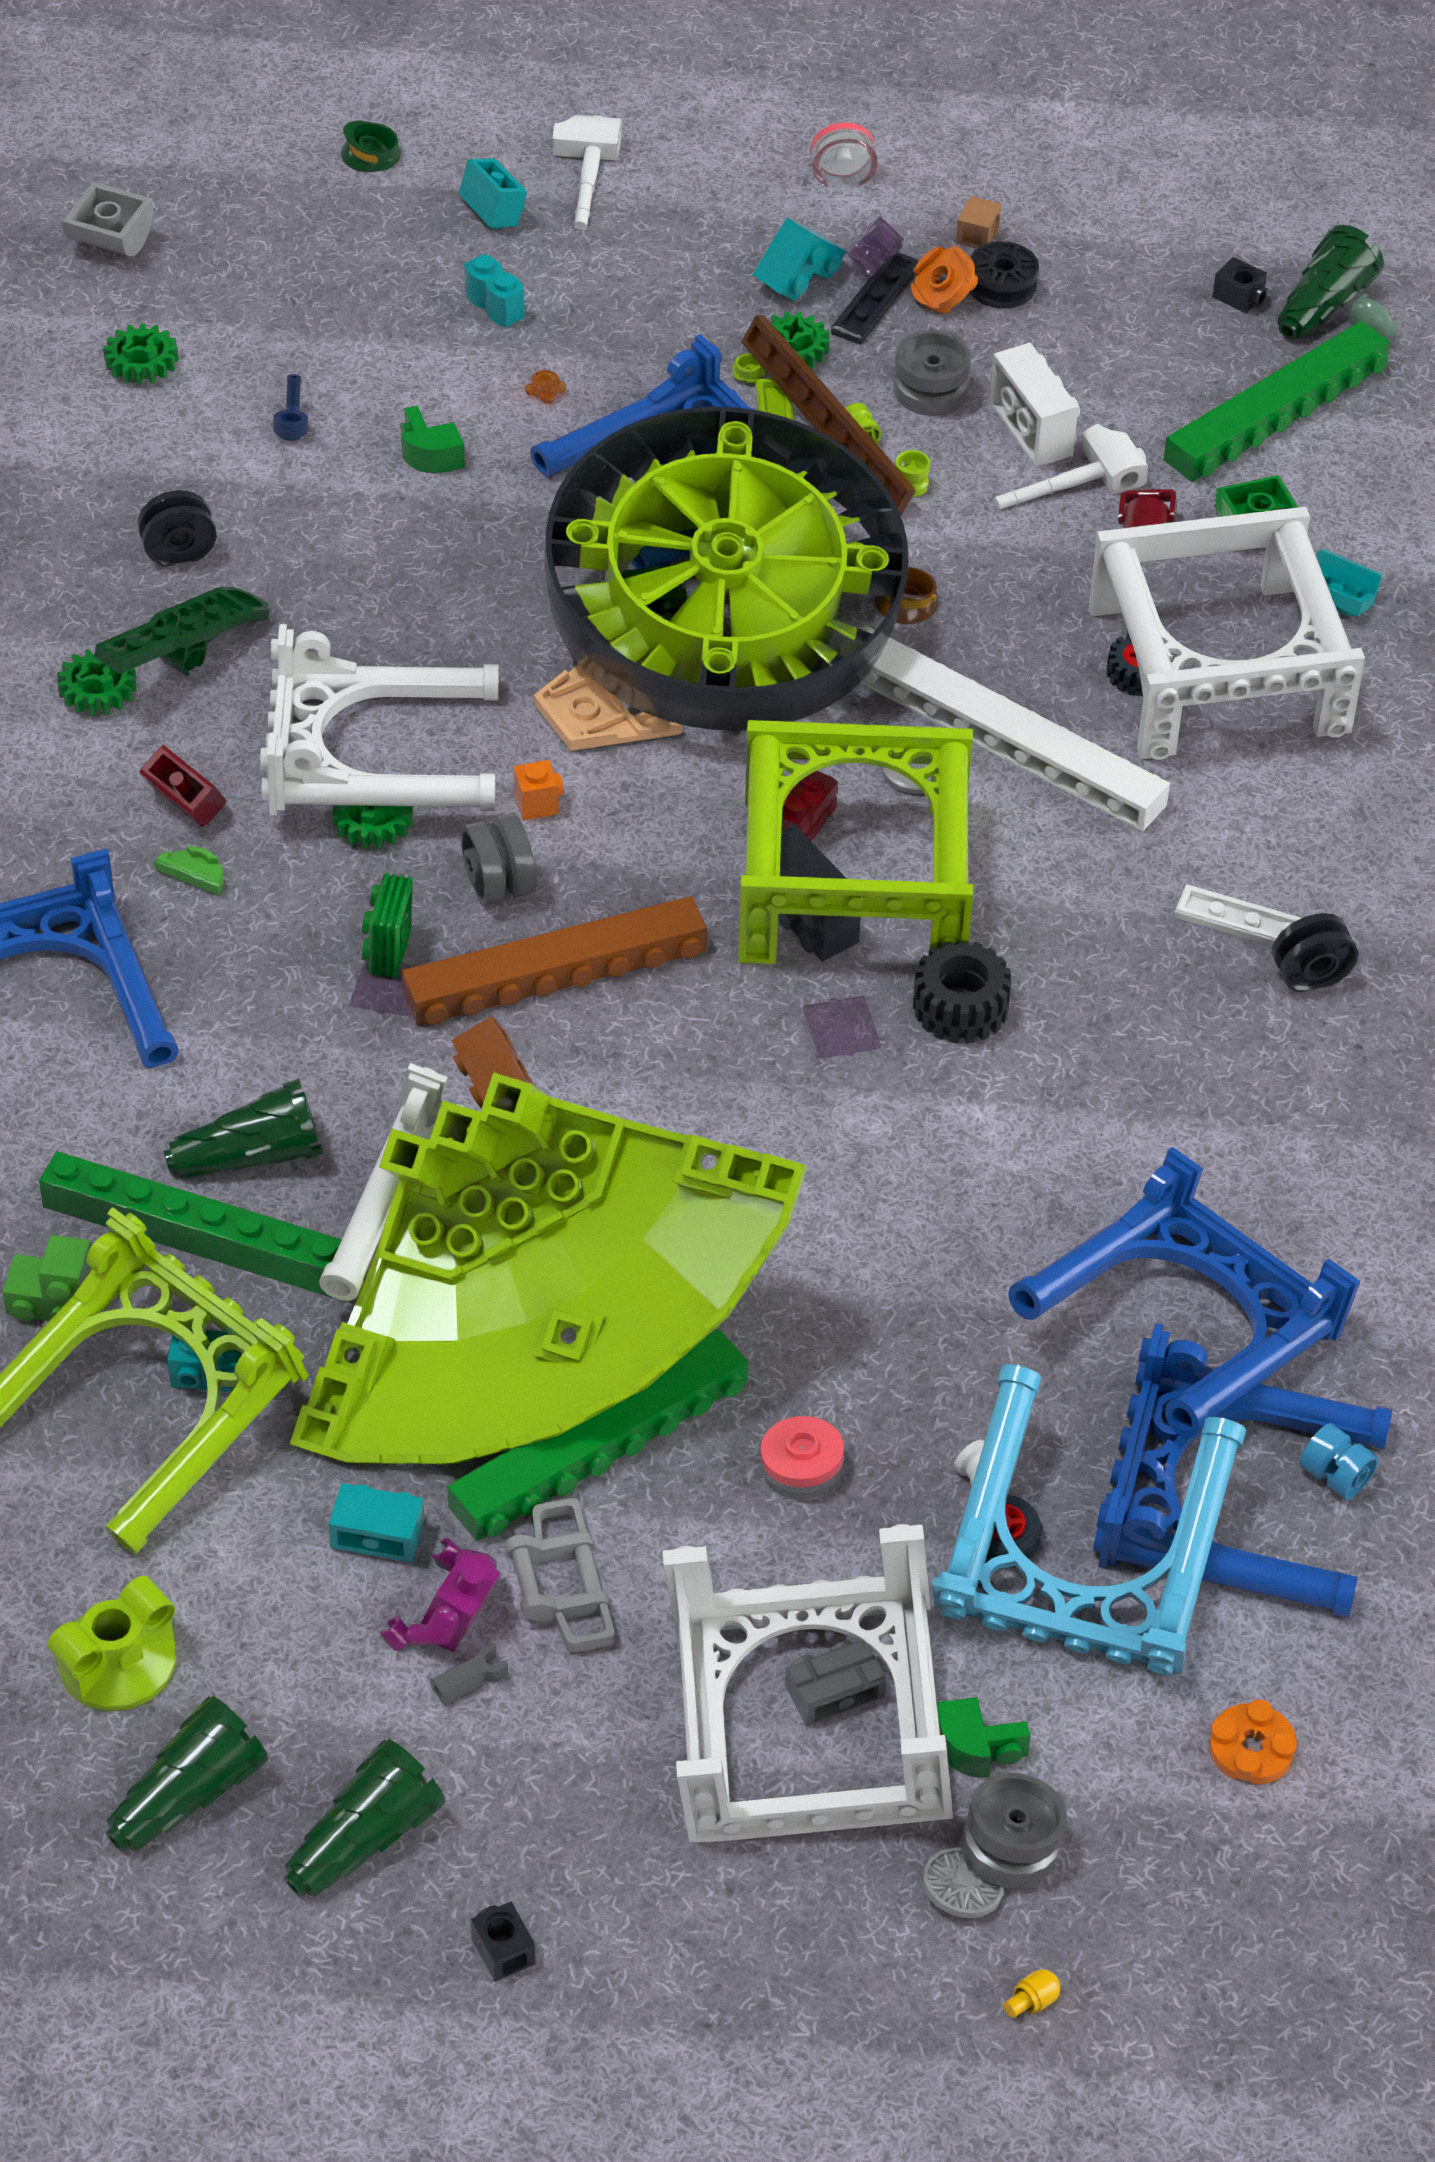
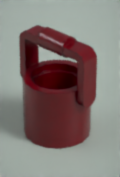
[1118,489,1177,528]

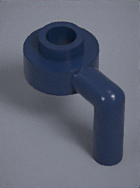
[273,374,308,441]

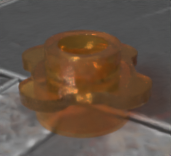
[525,370,566,403]

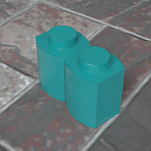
[464,254,525,327]

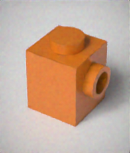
[513,760,564,820]

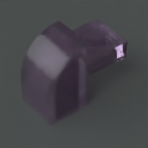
[846,216,904,277]

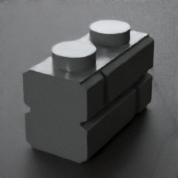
[785,1640,887,1726]

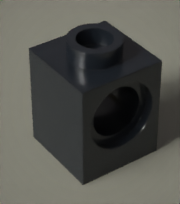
[1212,257,1267,313]
[471,1901,535,1982]

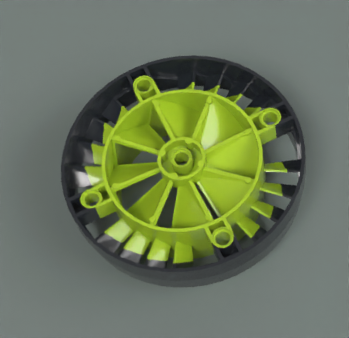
[544,407,909,731]

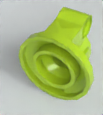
[47,1575,176,1711]

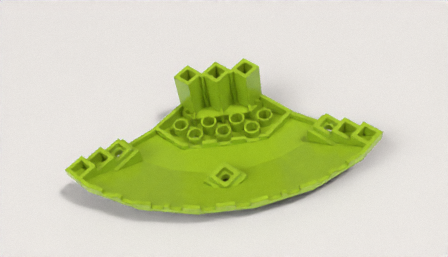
[290,1073,807,1464]

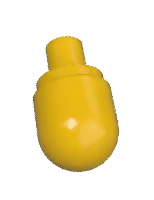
[1003,1969,1061,2018]

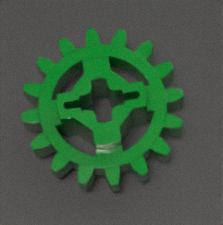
[771,311,830,369]
[103,323,179,385]
[57,649,137,716]
[332,805,413,849]

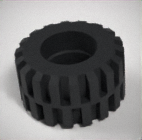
[913,941,1012,1044]

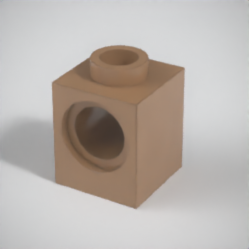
[956,196,1002,249]

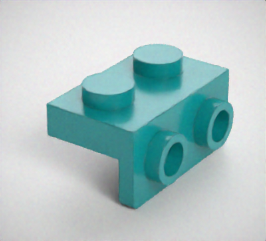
[1316,548,1383,616]

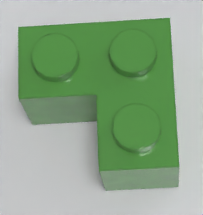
[2,1235,92,1321]

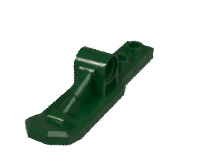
[94,587,269,676]

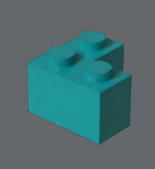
[752,217,847,301]

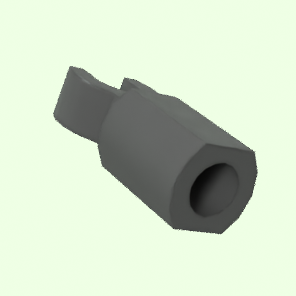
[431,1644,508,1706]

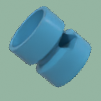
[1299,1423,1379,1501]

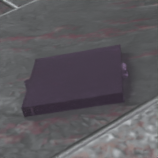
[349,961,419,1017]
[803,996,881,1059]

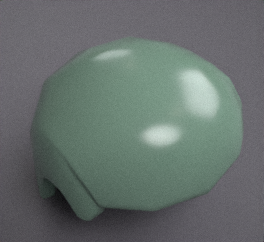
[1349,294,1397,339]

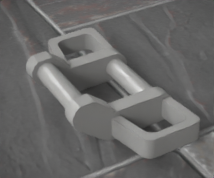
[505,1498,615,1653]

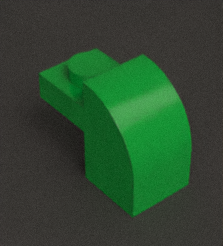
[400,405,465,473]
[937,1697,1031,1777]

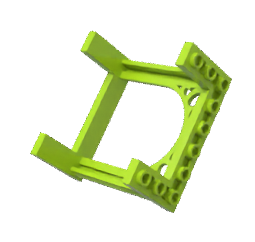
[738,720,973,964]

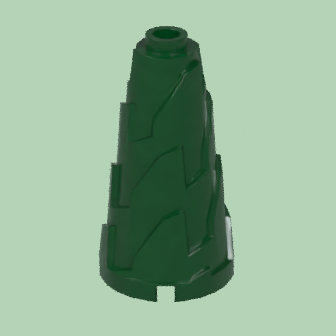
[1278,225,1384,339]
[163,1079,323,1178]
[105,1695,268,1852]
[284,1739,445,1897]

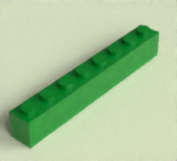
[1163,321,1390,482]
[39,1151,342,1299]
[447,1328,748,1542]

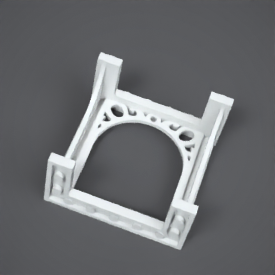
[1089,507,1365,760]
[663,1524,953,1843]

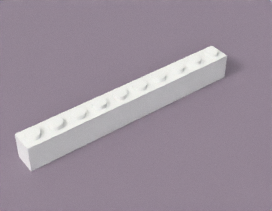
[840,625,1170,831]

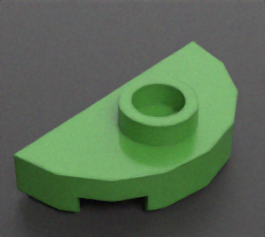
[154,846,224,896]

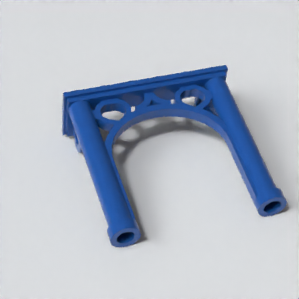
[530,334,816,569]
[0,848,179,1068]
[1008,1147,1361,1438]
[1093,1323,1393,1618]

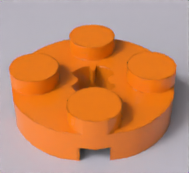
[911,245,978,314]
[1209,1699,1297,1785]

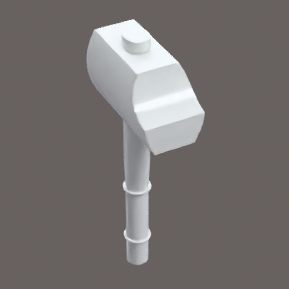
[553,115,622,230]
[994,424,1148,510]

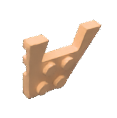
[534,638,683,751]

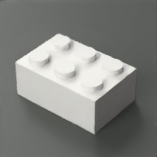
[989,343,1080,467]

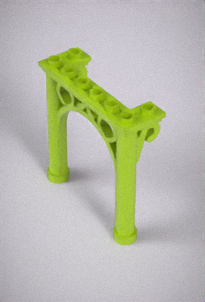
[0,1207,309,1555]

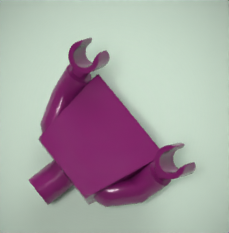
[380,1538,501,1652]

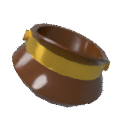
[875,567,938,624]

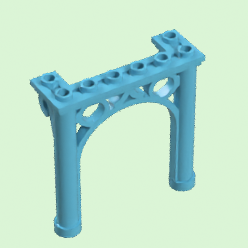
[932,1364,1246,1676]

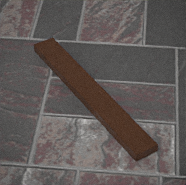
[741,315,916,515]

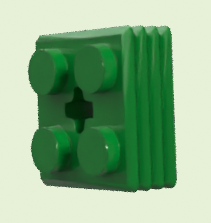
[1214,475,1298,517]
[362,872,413,979]

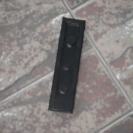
[831,250,919,345]

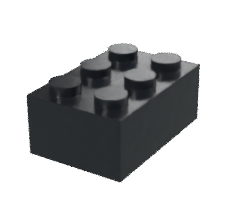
[778,824,861,962]

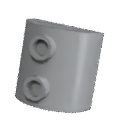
[62,182,153,257]

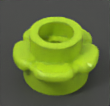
[732,353,766,383]

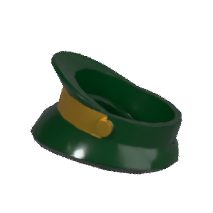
[341,120,401,172]

